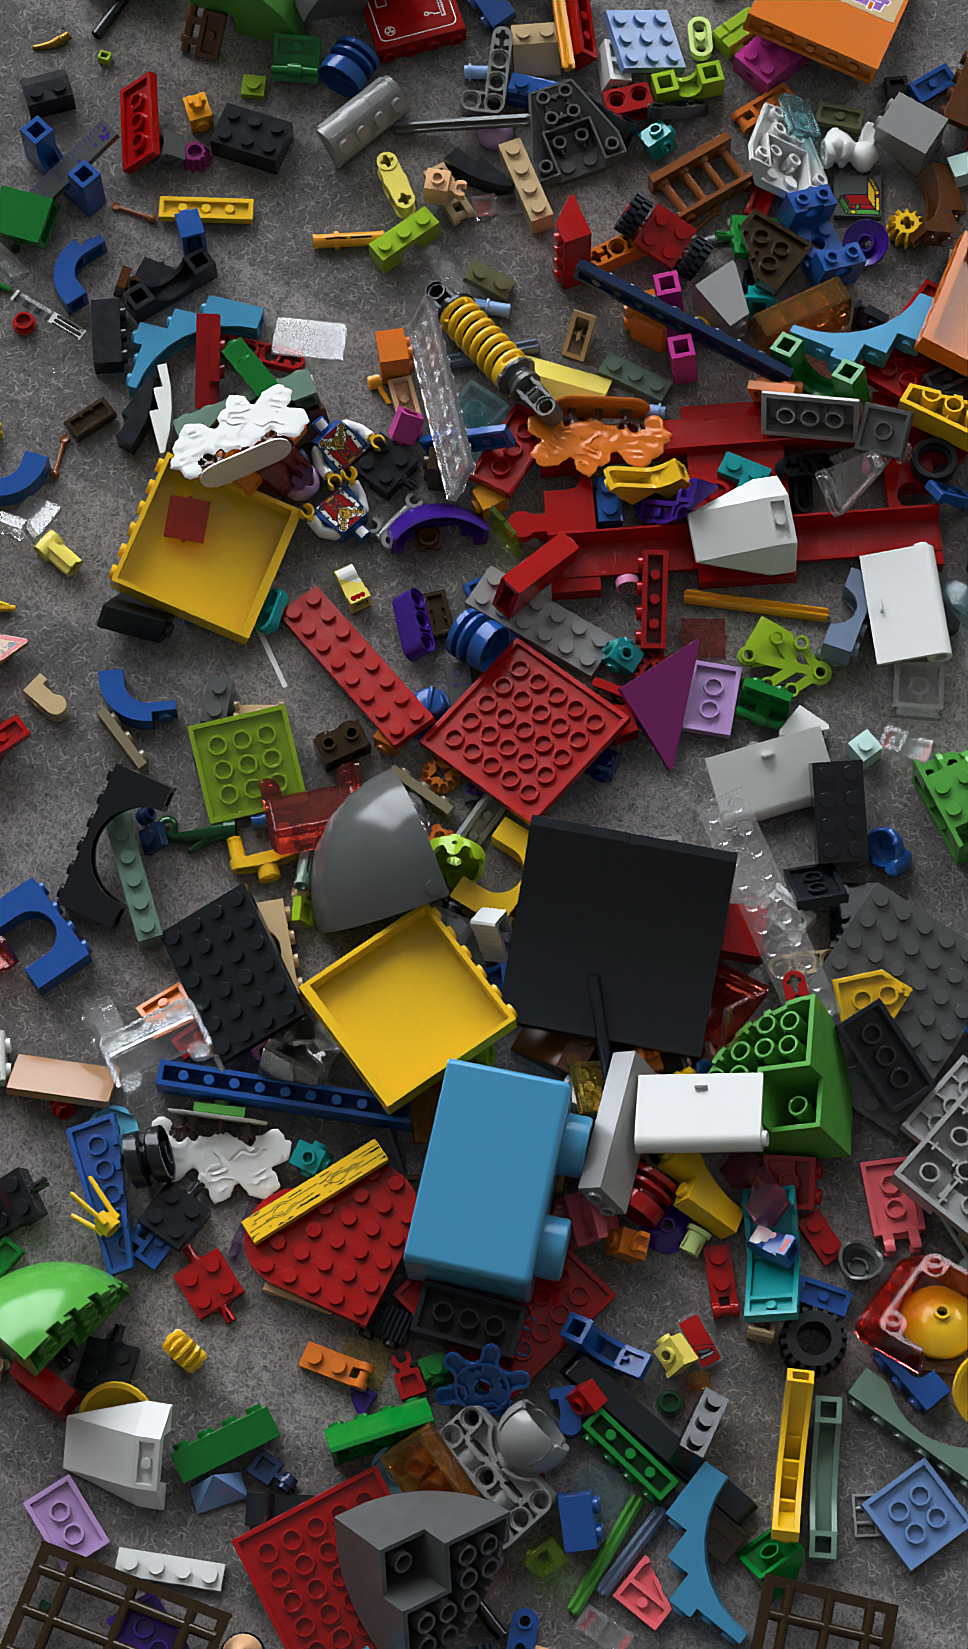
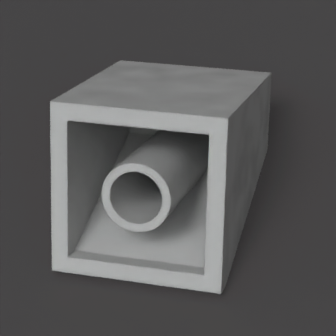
[873,92,948,176]
[693,260,749,341]

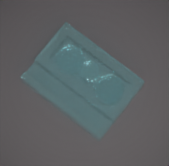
[778,92,821,141]

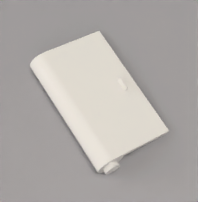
[859,542,952,666]
[704,725,830,831]
[634,1073,769,1154]

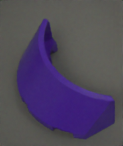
[628,478,718,525]
[387,503,489,554]

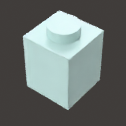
[945,152,968,187]
[845,729,883,771]

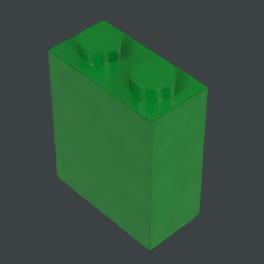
[0,185,61,250]

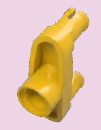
[227,823,300,883]

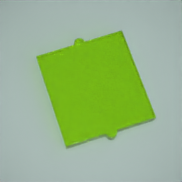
[489,506,520,557]

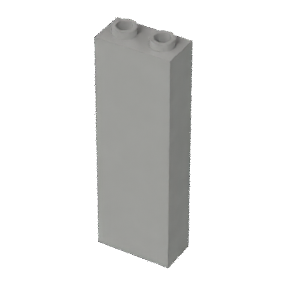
[578,1051,657,1216]

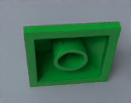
[735,1528,806,1602]

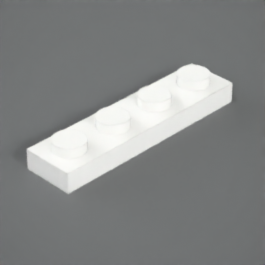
[115,1547,226,1593]

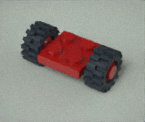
[613,193,714,281]

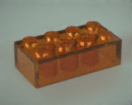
[752,276,852,357]
[379,1421,484,1499]

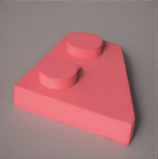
[612,1555,672,1632]

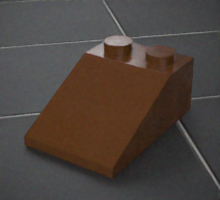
[510,1027,598,1081]

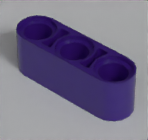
[392,588,435,662]

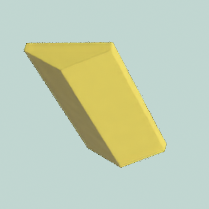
[508,355,613,419]

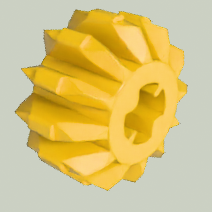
[886,208,924,250]
[162,1329,207,1374]

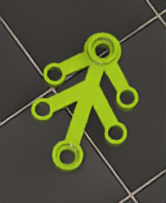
[736,629,832,698]

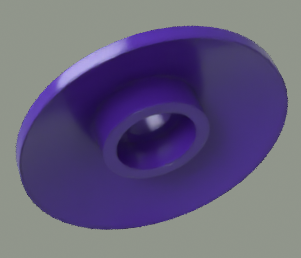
[842,219,889,267]
[641,1203,693,1254]

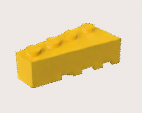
[897,383,968,452]

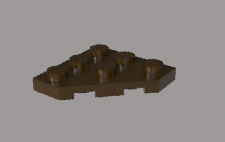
[740,209,814,296]

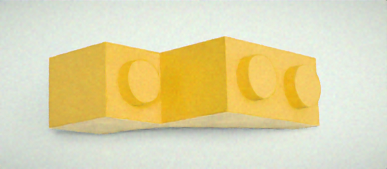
[603,458,691,505]

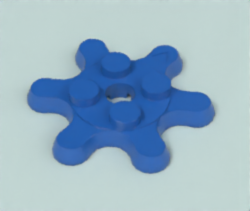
[435,1343,531,1425]

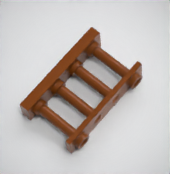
[648,131,756,225]

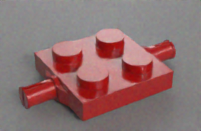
[173,1244,245,1325]

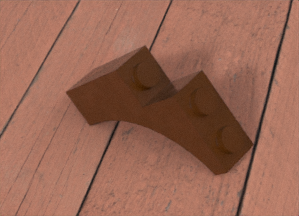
[909,162,967,247]

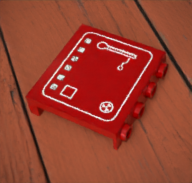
[362,0,466,63]

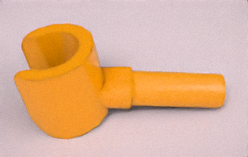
[367,375,392,406]

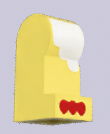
[333,564,372,614]

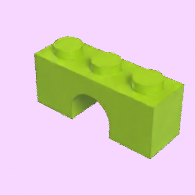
[650,60,725,102]
[369,206,440,274]

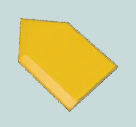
[832,969,913,1023]

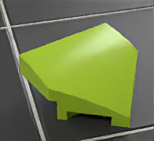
[744,616,799,669]

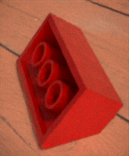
[552,194,592,290]

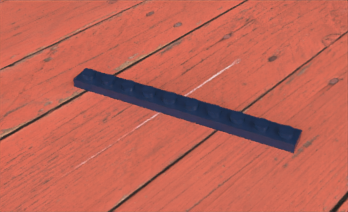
[573,259,794,383]

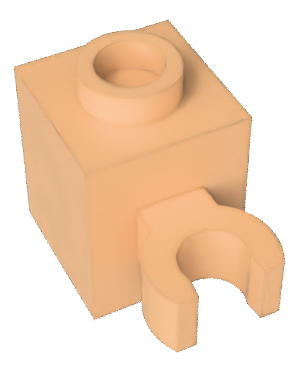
[424,168,467,206]

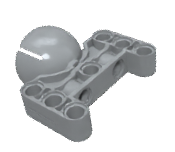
[421,1399,569,1549]

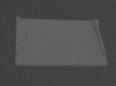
[271,316,348,362]

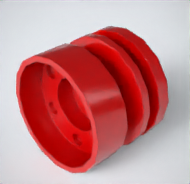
[623,1162,678,1230]

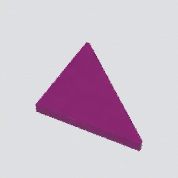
[618,639,700,771]

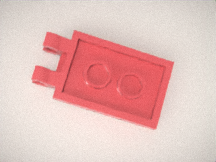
[859,1156,926,1258]

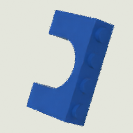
[20,115,106,217]
[0,877,92,996]

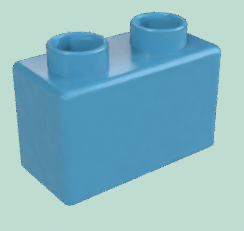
[403,1059,593,1303]

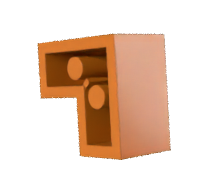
[375,328,414,385]

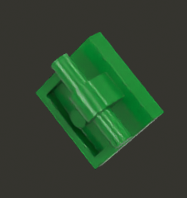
[271,33,322,84]
[734,677,793,731]

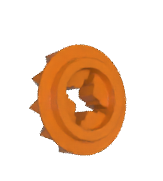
[421,757,461,794]

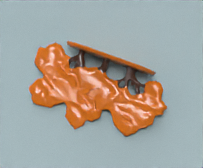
[527,395,672,478]

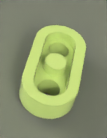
[687,17,713,61]

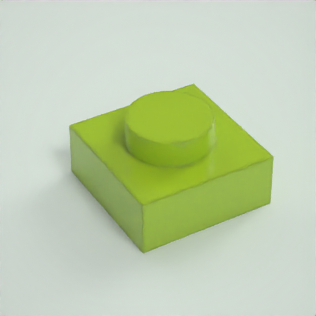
[241,74,267,100]
[291,896,315,928]

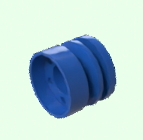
[318,35,379,99]
[446,608,511,673]

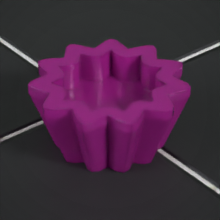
[181,141,213,173]

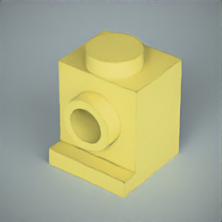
[653,1332,699,1379]

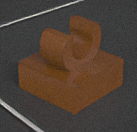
[113,265,141,298]

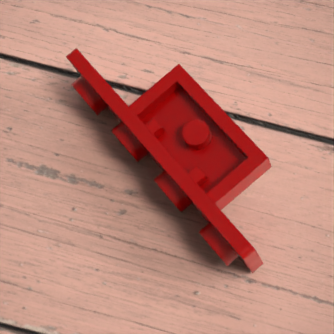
[195,313,225,409]

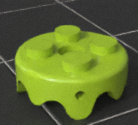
[430,834,486,890]

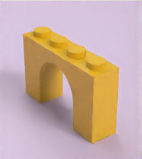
[449,816,529,926]

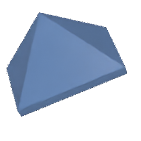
[190,1472,247,1515]

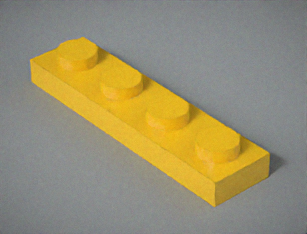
[158,196,254,224]

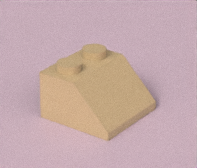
[511,22,561,78]

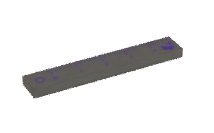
[28,119,120,200]
[444,661,484,804]

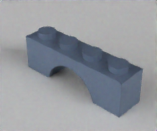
[820,568,870,666]

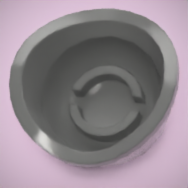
[838,1240,884,1285]

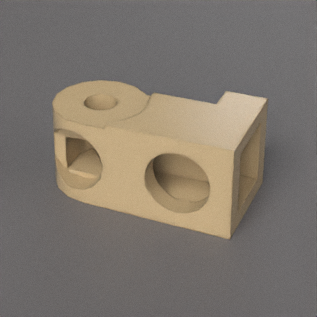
[23,673,69,722]

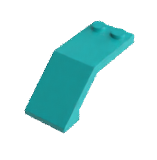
[742,1185,801,1323]

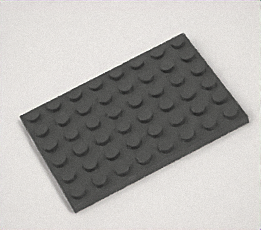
[808,882,968,1137]

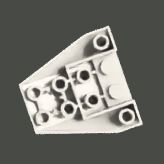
[748,102,828,199]
[687,476,798,576]
[63,1401,173,1510]

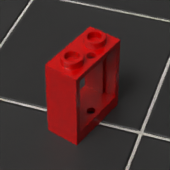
[9,1359,81,1422]

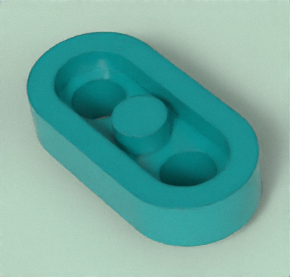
[256,587,288,635]

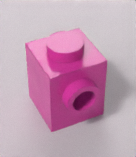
[388,406,424,447]

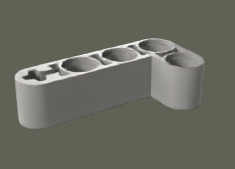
[459,26,513,117]

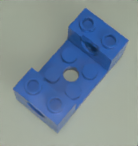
[776,184,867,293]

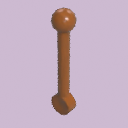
[111,202,157,224]
[695,206,722,232]
[50,434,70,479]

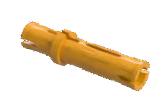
[313,230,384,250]

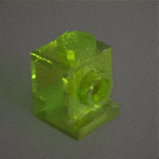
[524,1533,568,1579]

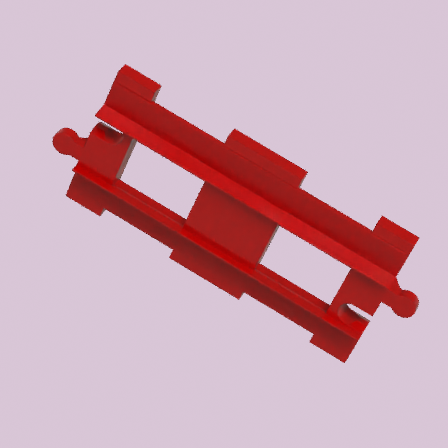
[507,392,968,601]

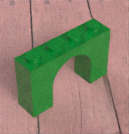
[770,332,870,411]

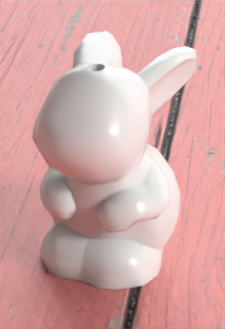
[820,121,879,173]

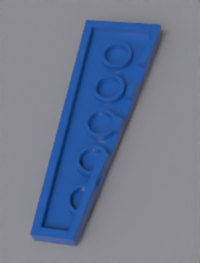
[66,1112,136,1276]

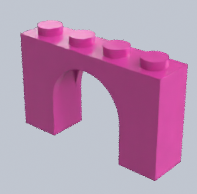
[653,270,698,385]

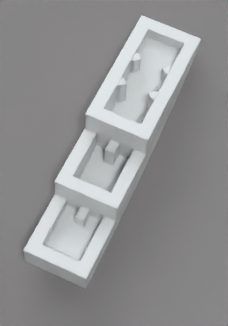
[149,363,174,459]

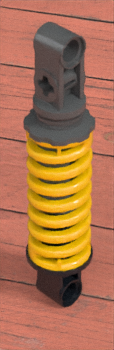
[425,280,563,426]

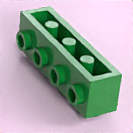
[169,1403,280,1484]
[582,1407,679,1506]

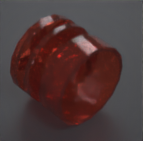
[255,435,311,499]

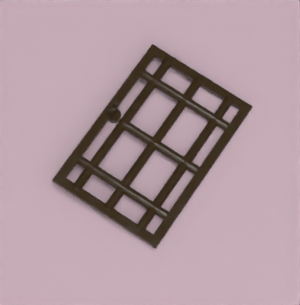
[0,1540,232,1649]
[751,1573,899,1649]

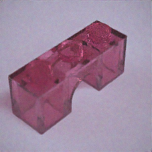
[720,1152,792,1227]

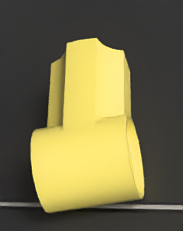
[33,530,83,577]

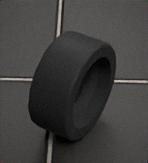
[910,437,958,485]

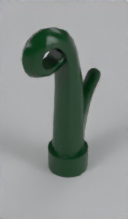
[157,815,238,854]

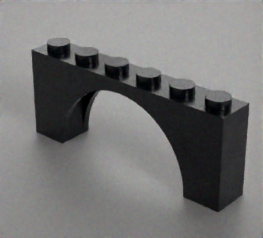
[57,764,177,928]

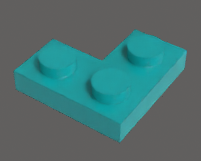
[717,451,772,488]

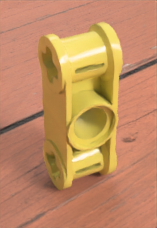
[376,152,416,219]

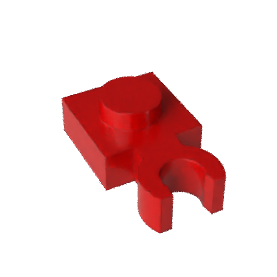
[391,1350,427,1402]

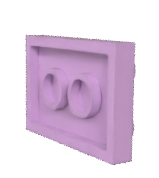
[681,660,742,739]
[23,1474,111,1572]

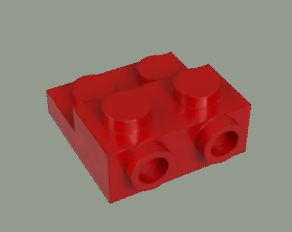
[762,1154,823,1210]

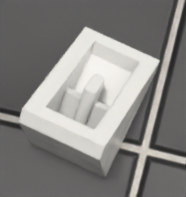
[778,705,829,739]

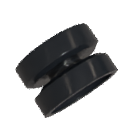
[122,1125,176,1189]

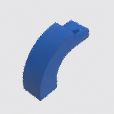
[54,234,107,316]
[0,451,51,506]
[98,669,178,730]
[559,1312,654,1382]

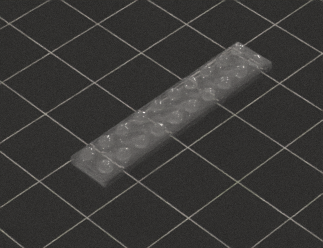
[407,295,476,502]
[695,786,842,1016]

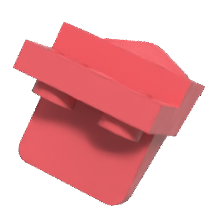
[551,1190,620,1251]

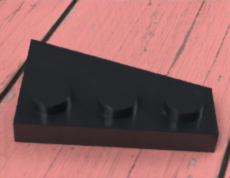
[829,883,876,949]

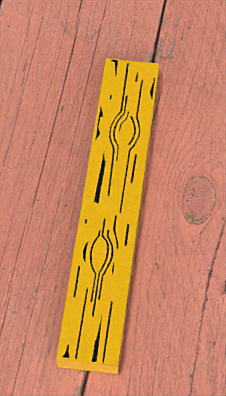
[241,1139,389,1245]

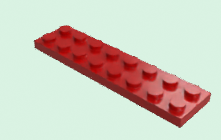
[280,585,435,750]

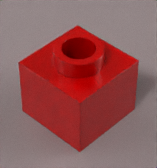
[565,1379,608,1418]

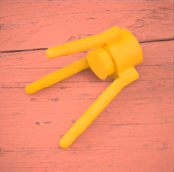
[69,1176,121,1238]

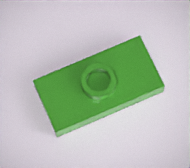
[193,1100,248,1118]

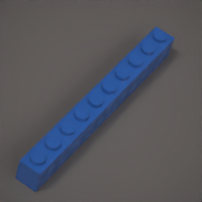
[155,1059,417,1132]

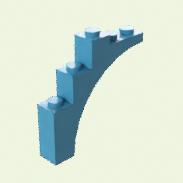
[789,293,933,373]
[125,295,265,397]
[666,1461,749,1644]

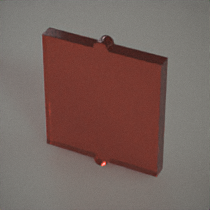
[163,495,211,543]
[679,619,727,657]

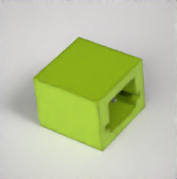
[97,50,113,66]

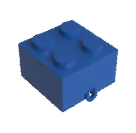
[557,1489,605,1553]

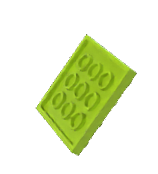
[187,704,308,824]

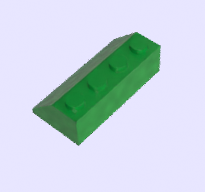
[324,1397,436,1466]

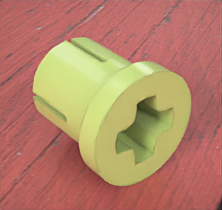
[679,1223,712,1258]

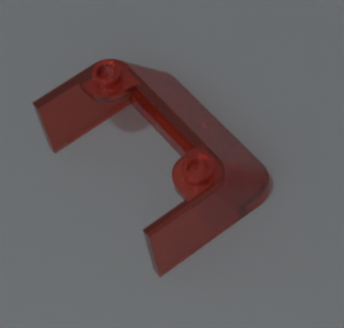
[855,1253,968,1373]

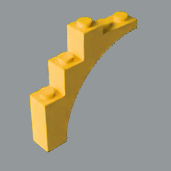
[658,1066,743,1240]
[771,1368,814,1543]

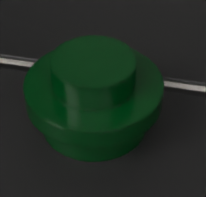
[656,1390,683,1417]

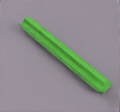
[567,1494,644,1616]

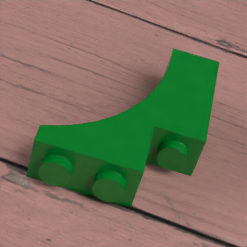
[222,337,293,407]

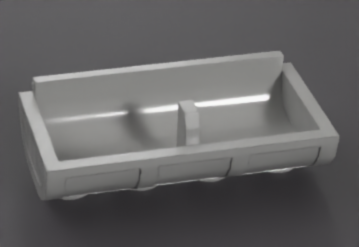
[316,75,410,168]

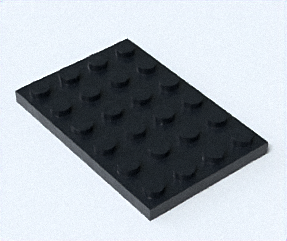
[161,882,309,1066]

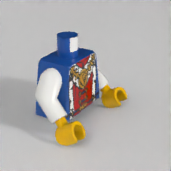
[311,416,386,491]
[297,466,371,543]

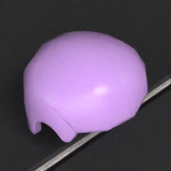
[477,128,515,151]
[285,464,321,501]

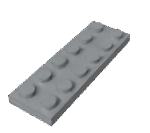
[465,565,616,680]

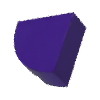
[351,1388,378,1414]

